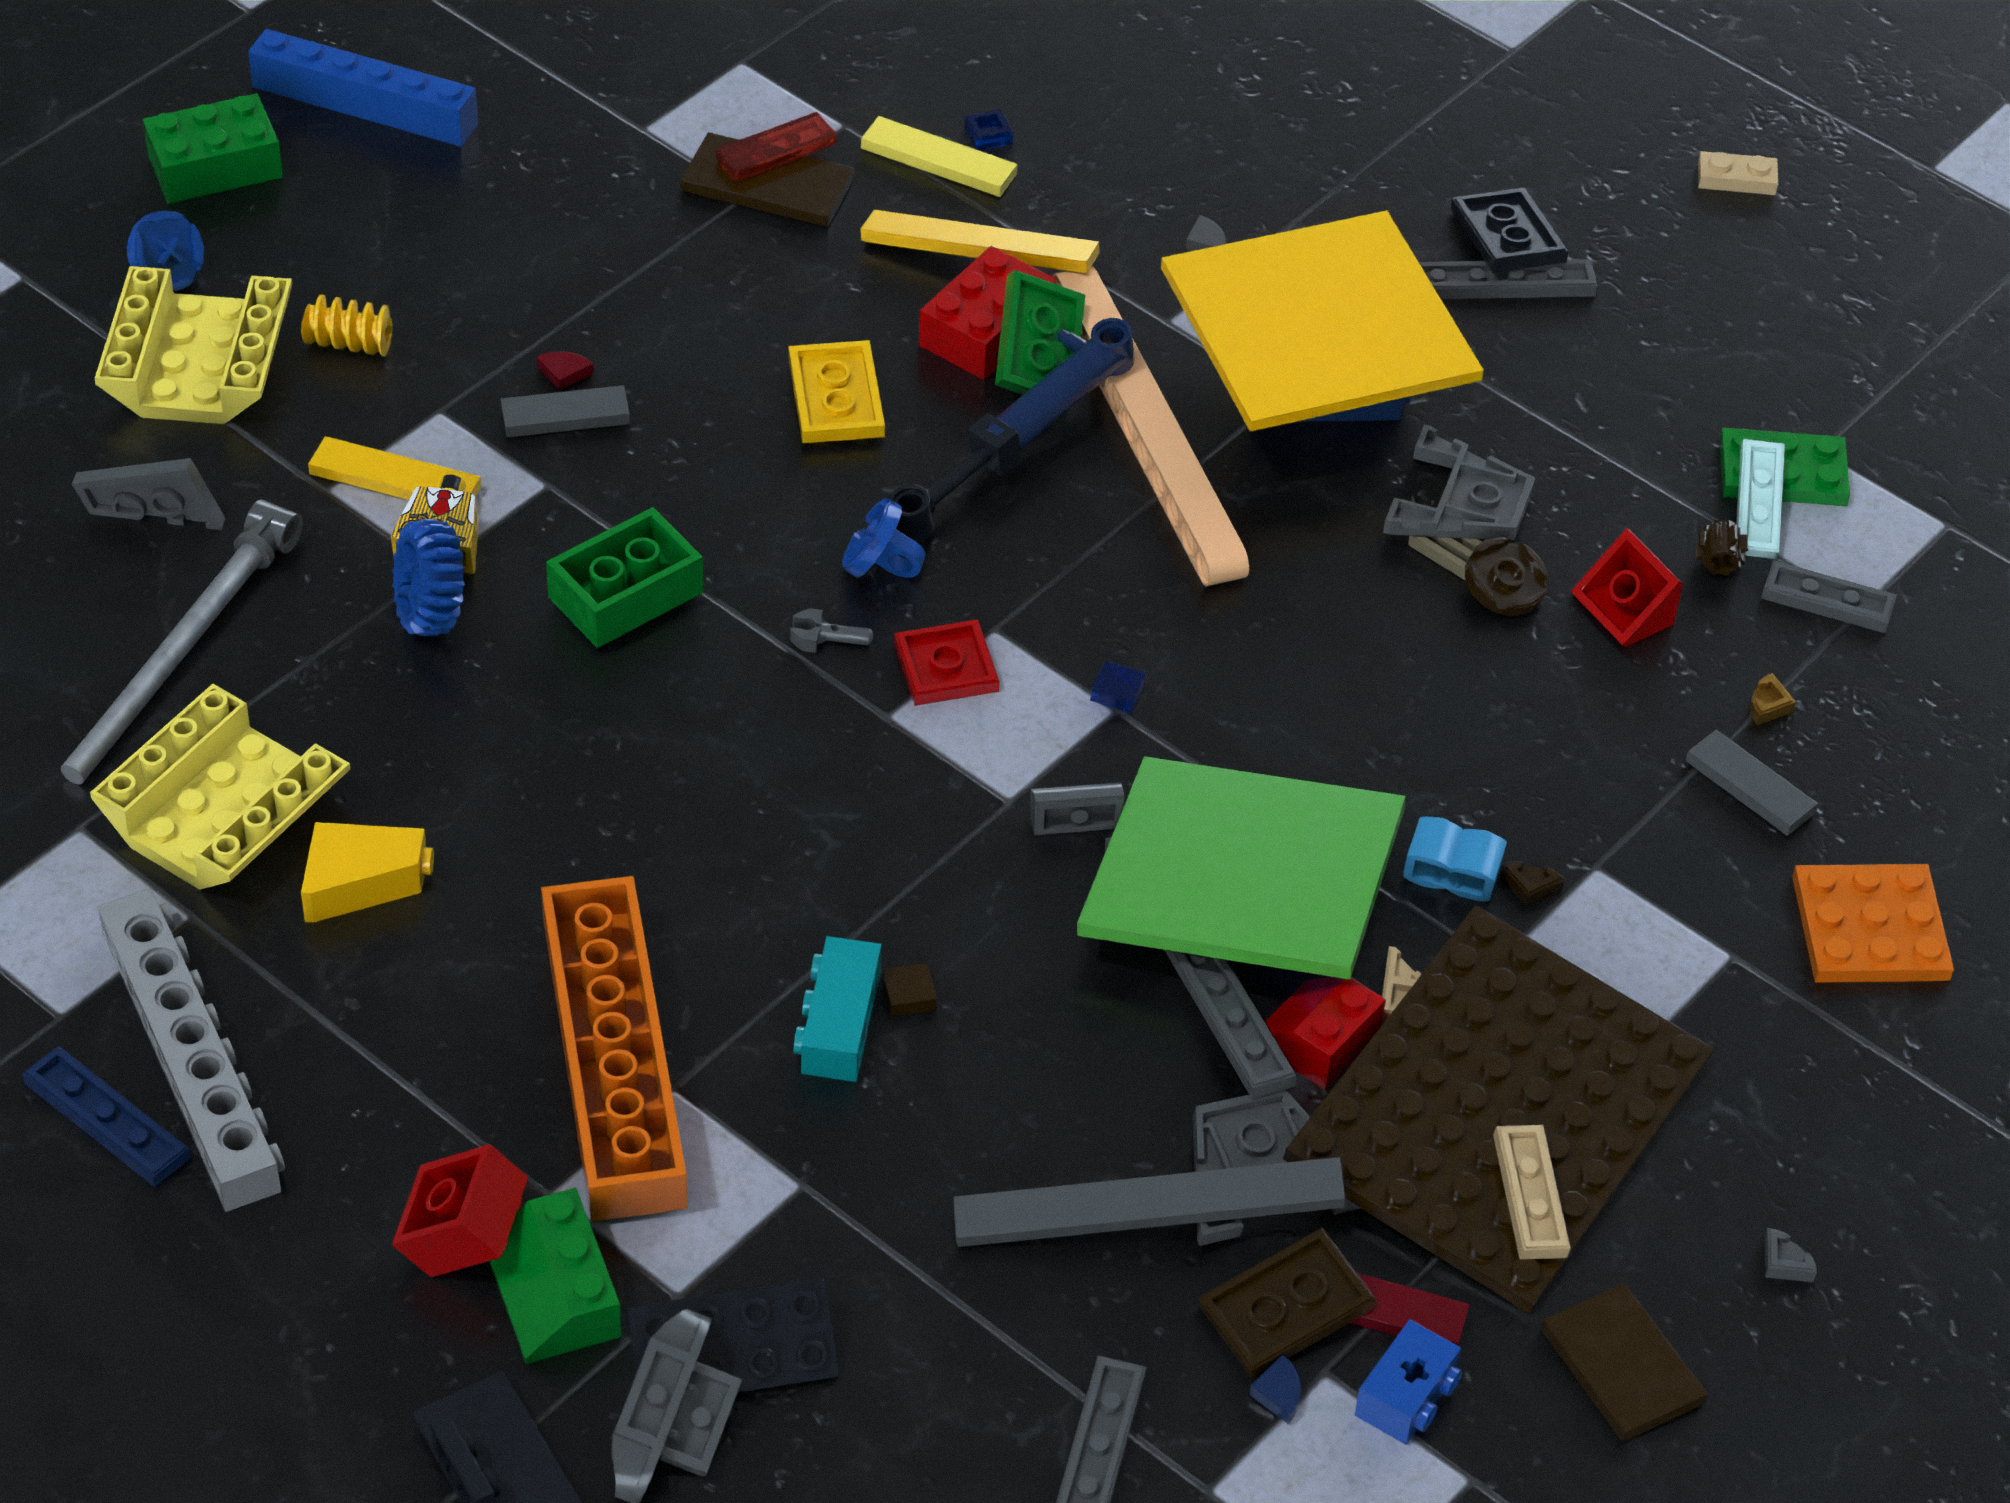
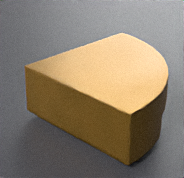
[1750,673,1796,725]

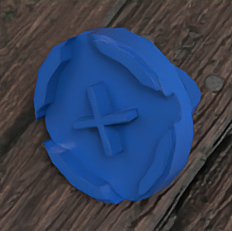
[126,211,204,292]
[842,498,926,578]

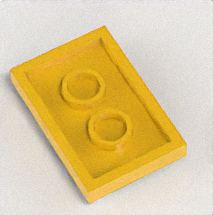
[789,340,885,443]

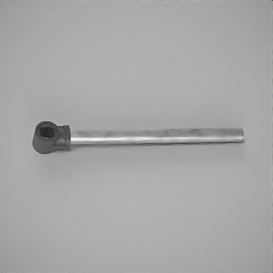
[61,499,303,784]

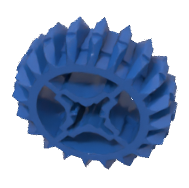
[392,519,465,636]

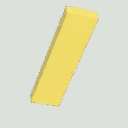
[861,116,1017,197]

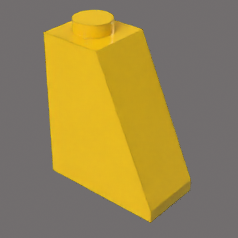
[301,822,434,922]

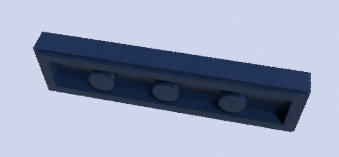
[22,1046,191,1187]

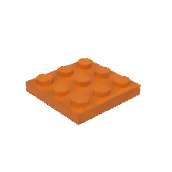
[1792,864,1954,983]

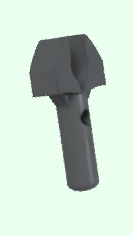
[790,608,873,653]

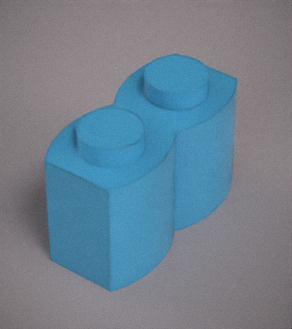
[1403,817,1507,901]

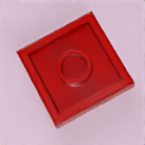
[894,619,1000,706]

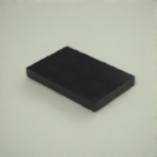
[1451,188,1568,273]

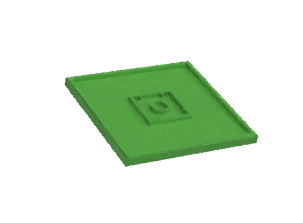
[1077,756,1406,979]

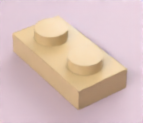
[1698,151,1778,195]

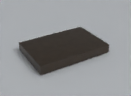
[1198,1227,1376,1379]
[1541,1283,1708,1442]

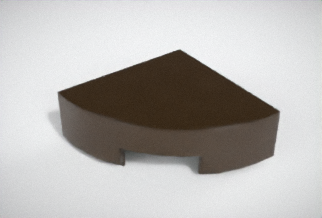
[1500,861,1565,906]

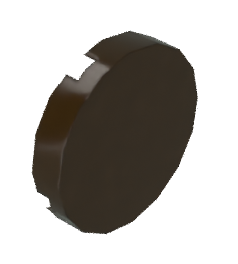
[1465,537,1549,616]

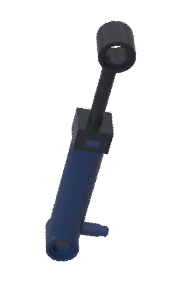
[889,318,1135,543]

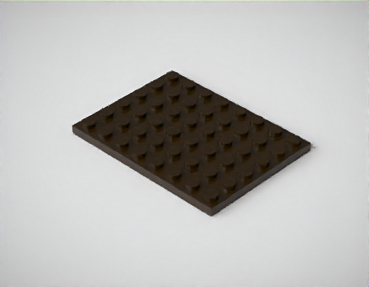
[1283,905,1714,1314]

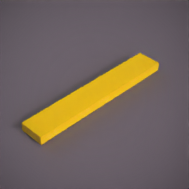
[861,210,1099,274]

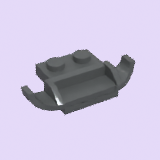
[611,1309,742,1503]

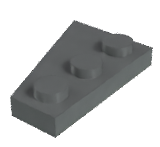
[72,458,226,530]

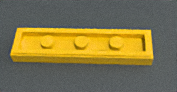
[308,436,481,500]

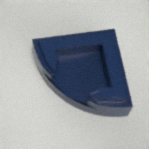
[1250,1355,1301,1424]

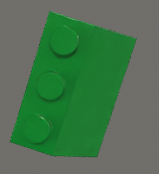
[489,1187,622,1365]

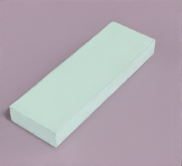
[1736,439,1785,559]

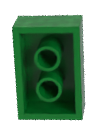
[142,93,283,204]
[546,507,704,648]

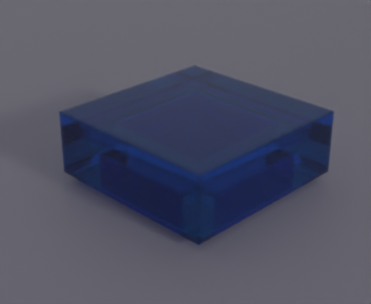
[964,110,1013,150]
[1090,661,1146,713]

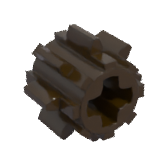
[1696,519,1748,576]

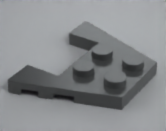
[1383,424,1535,540]
[1193,1089,1361,1246]

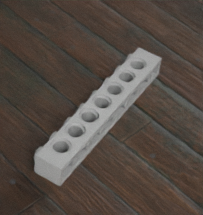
[97,888,285,1212]

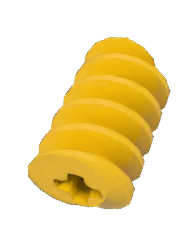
[301,294,392,357]

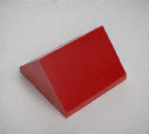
[1570,528,1683,647]

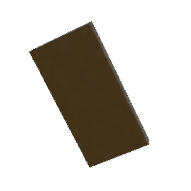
[680,132,854,227]

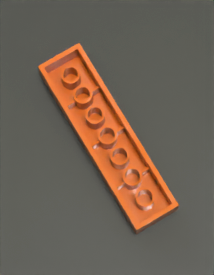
[541,876,688,1222]

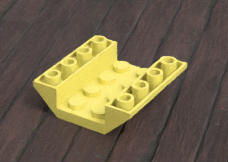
[95,266,292,424]
[90,684,351,890]

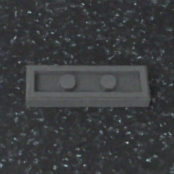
[501,385,630,438]
[1761,560,1897,633]
[1686,729,1818,836]

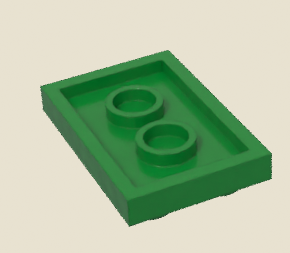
[995,270,1085,395]
[1720,428,1850,507]

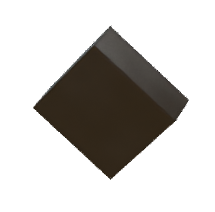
[882,963,937,1017]

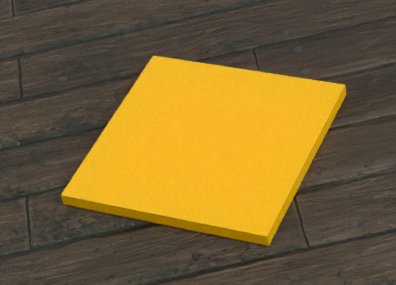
[1161,211,1484,432]

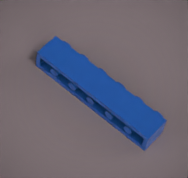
[248,29,478,147]

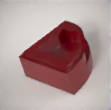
[537,352,594,390]

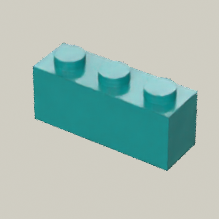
[793,936,881,1082]

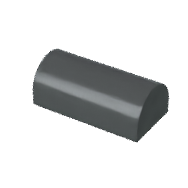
[1030,782,1124,835]

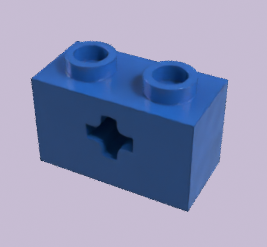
[1354,1319,1462,1445]

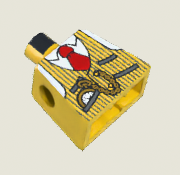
[391,475,478,574]

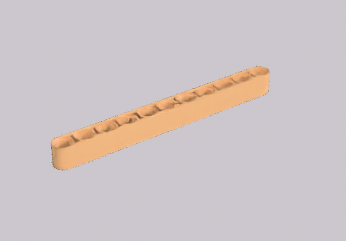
[1052,266,1249,587]

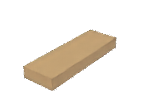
[1493,1125,1571,1259]

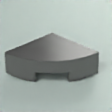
[1186,215,1226,251]
[1764,1228,1817,1282]

